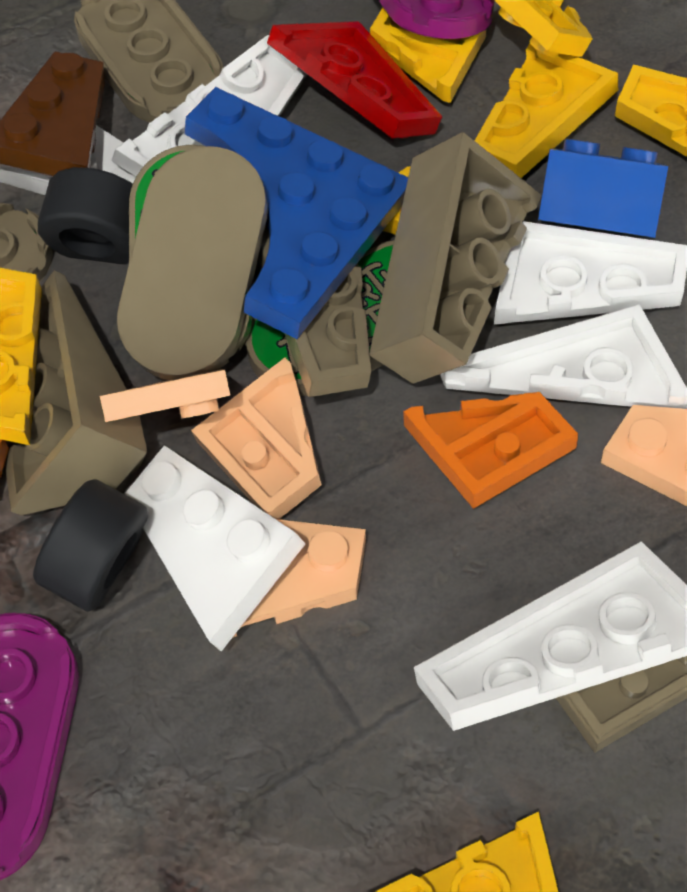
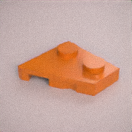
[403,392,578,509]

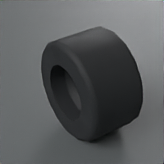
[38,167,133,264]
[33,479,148,612]

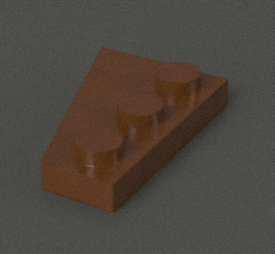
[0,51,105,176]

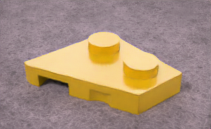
[494,0,593,58]
[370,7,486,103]

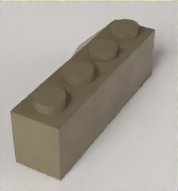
[369,132,542,384]

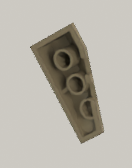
[6,270,147,516]

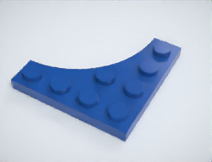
[185,87,408,339]

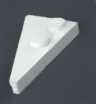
[440,305,687,409]

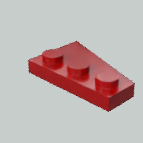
[267,21,443,138]

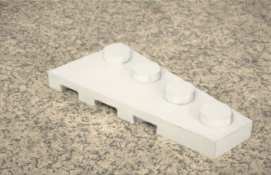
[111,35,308,177]
[414,541,687,731]

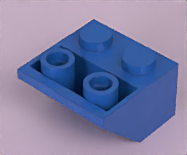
[538,139,668,238]

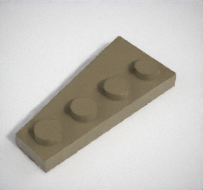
[257,225,371,397]

